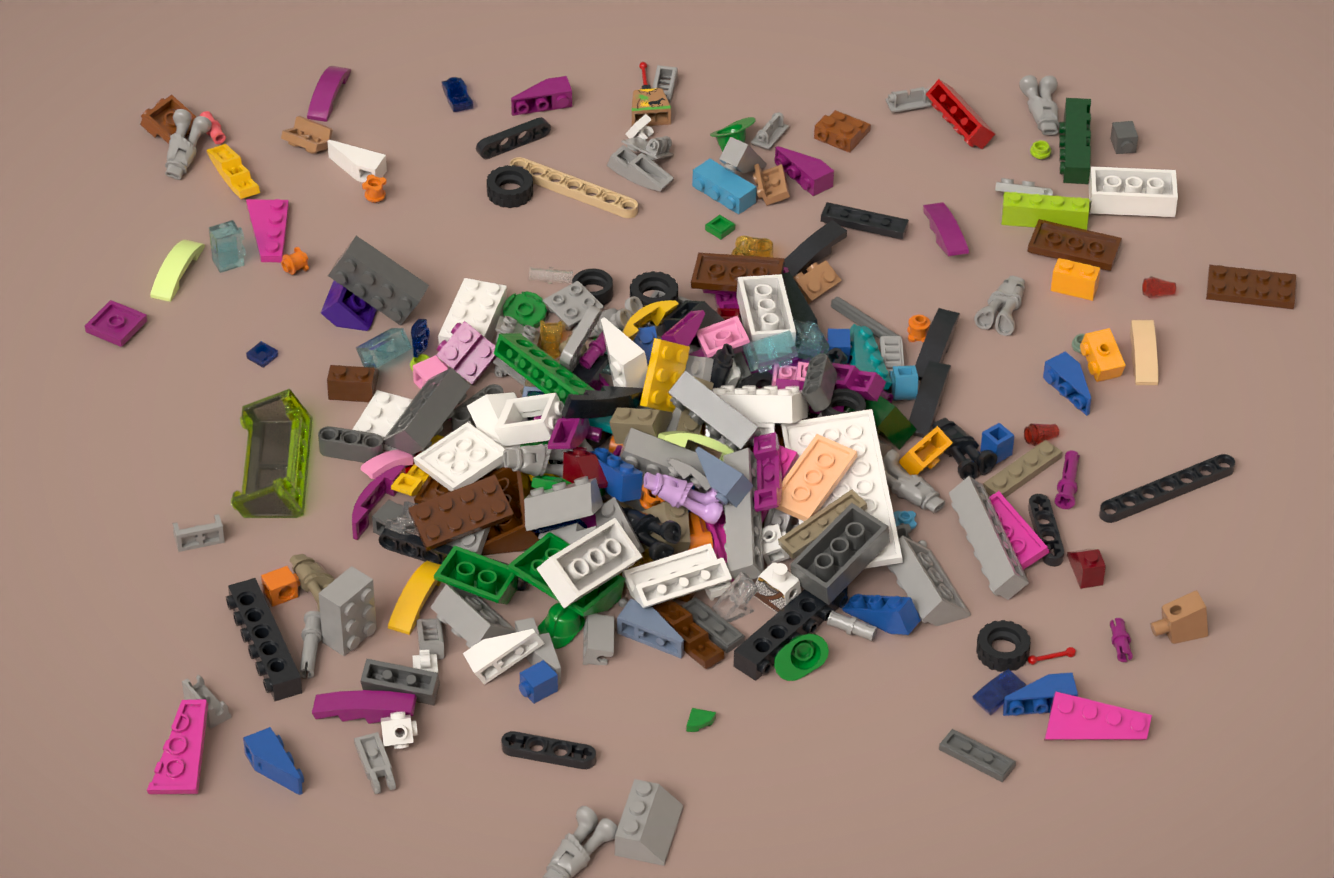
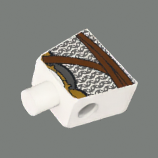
[752,563,801,613]

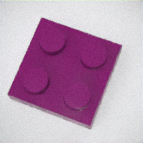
[85,300,147,347]

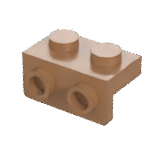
[281,116,333,154]
[753,164,790,206]
[794,260,842,304]

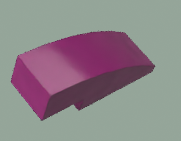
[832,363,886,401]
[547,417,590,449]

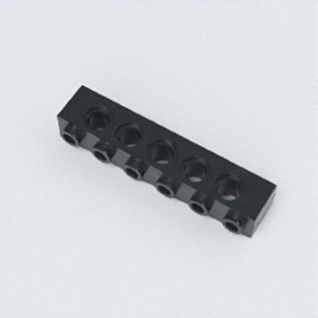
[226,578,302,702]
[733,586,848,681]

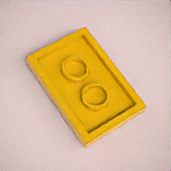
[640,338,690,413]

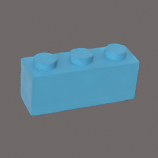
[692,158,757,214]

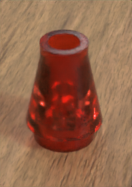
[1142,276,1176,298]
[1024,423,1059,446]

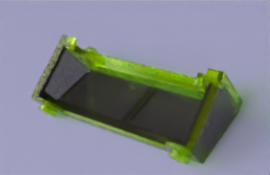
[231,389,313,518]

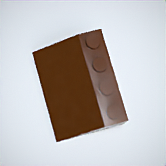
[475,467,540,555]

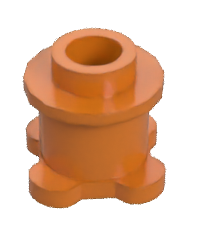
[362,175,387,203]
[281,247,309,275]
[907,314,930,342]
[639,484,665,509]

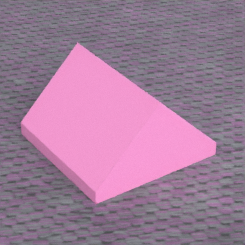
[696,316,750,358]

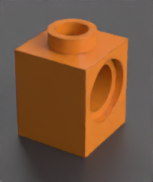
[261,566,300,607]

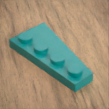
[850,324,892,390]

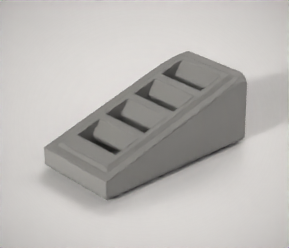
[652,65,678,103]
[879,336,904,372]
[417,618,444,659]

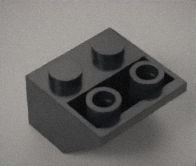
[663,300,724,348]

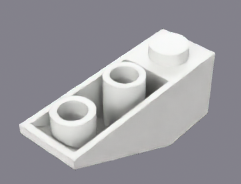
[327,140,387,183]

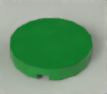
[503,291,547,328]

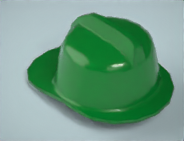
[710,117,756,152]
[537,603,585,649]
[774,634,829,681]

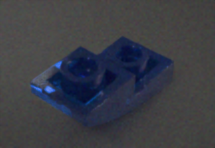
[441,77,473,112]
[411,319,430,357]
[972,669,1026,716]

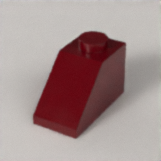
[563,447,608,488]
[1067,549,1106,589]

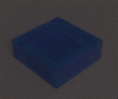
[246,341,278,368]

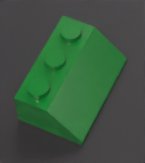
[434,545,518,604]

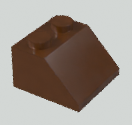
[327,365,379,402]

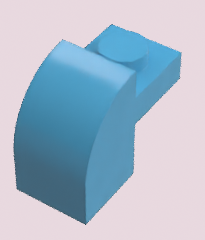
[889,365,918,401]

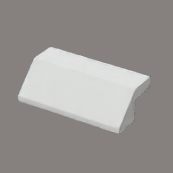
[467,392,528,470]
[622,543,732,608]

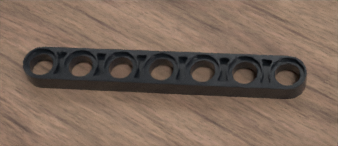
[1099,454,1235,523]
[378,527,529,591]

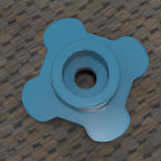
[893,511,917,530]

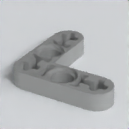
[559,305,602,372]

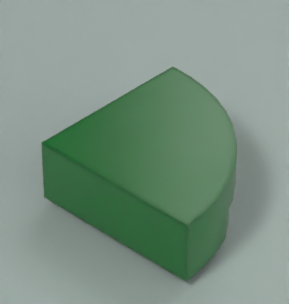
[686,708,716,732]

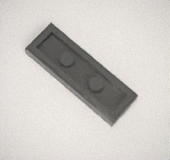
[681,597,745,653]
[939,729,1016,783]

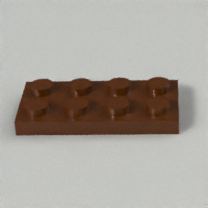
[1027,219,1122,271]
[691,252,785,292]
[1206,264,1296,310]
[408,475,514,551]

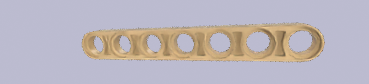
[510,157,638,218]

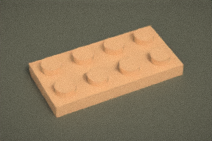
[776,434,857,521]

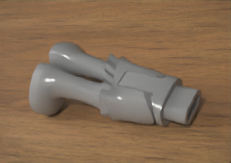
[1019,75,1059,135]
[165,109,212,180]
[974,276,1025,336]
[572,296,643,338]
[503,444,579,478]
[883,449,945,513]
[542,806,618,878]

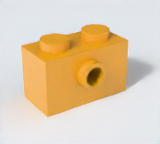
[1051,258,1101,301]
[1080,328,1126,382]
[899,426,953,475]

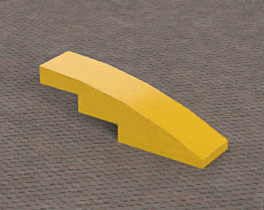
[206,144,260,199]

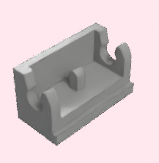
[172,514,225,552]
[583,614,614,665]
[182,675,231,729]

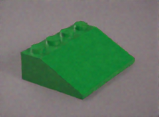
[506,532,626,617]

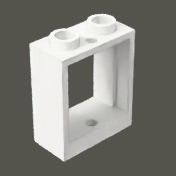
[495,393,564,446]

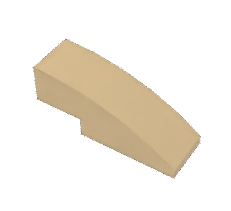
[1130,320,1158,385]

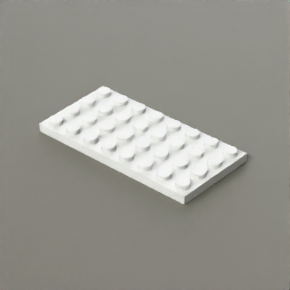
[781,409,903,569]

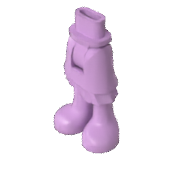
[644,472,723,524]

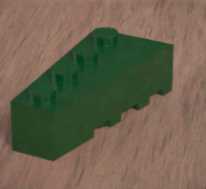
[1059,98,1091,184]
[844,396,917,450]

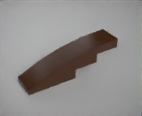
[651,599,725,669]

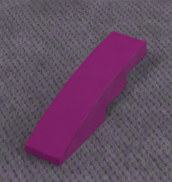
[923,202,969,256]
[661,310,705,346]
[312,690,417,724]

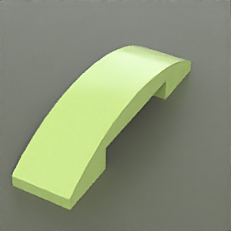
[150,240,205,302]
[657,431,734,462]

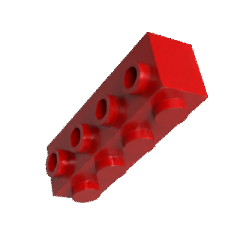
[925,79,995,149]

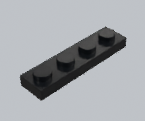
[820,202,909,239]

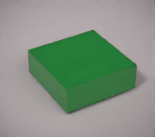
[705,215,736,240]

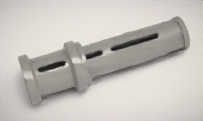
[299,611,323,679]

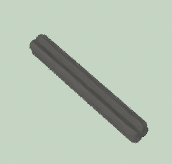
[831,297,899,338]

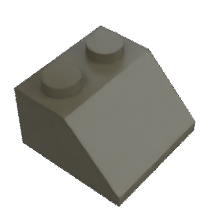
[609,408,673,444]
[641,502,691,556]

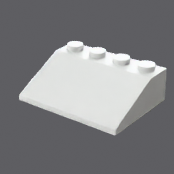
[601,317,653,409]

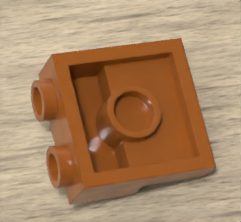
[140,95,196,144]
[814,110,871,153]

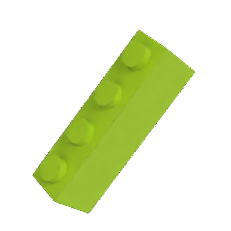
[1001,192,1090,230]

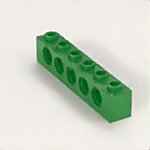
[493,333,594,404]

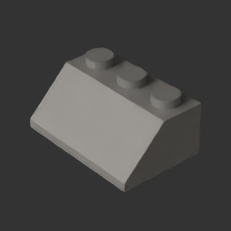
[524,476,604,531]
[430,584,515,648]
[615,779,683,866]

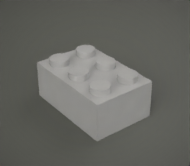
[318,566,377,656]

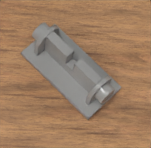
[885,87,931,113]
[751,112,789,150]

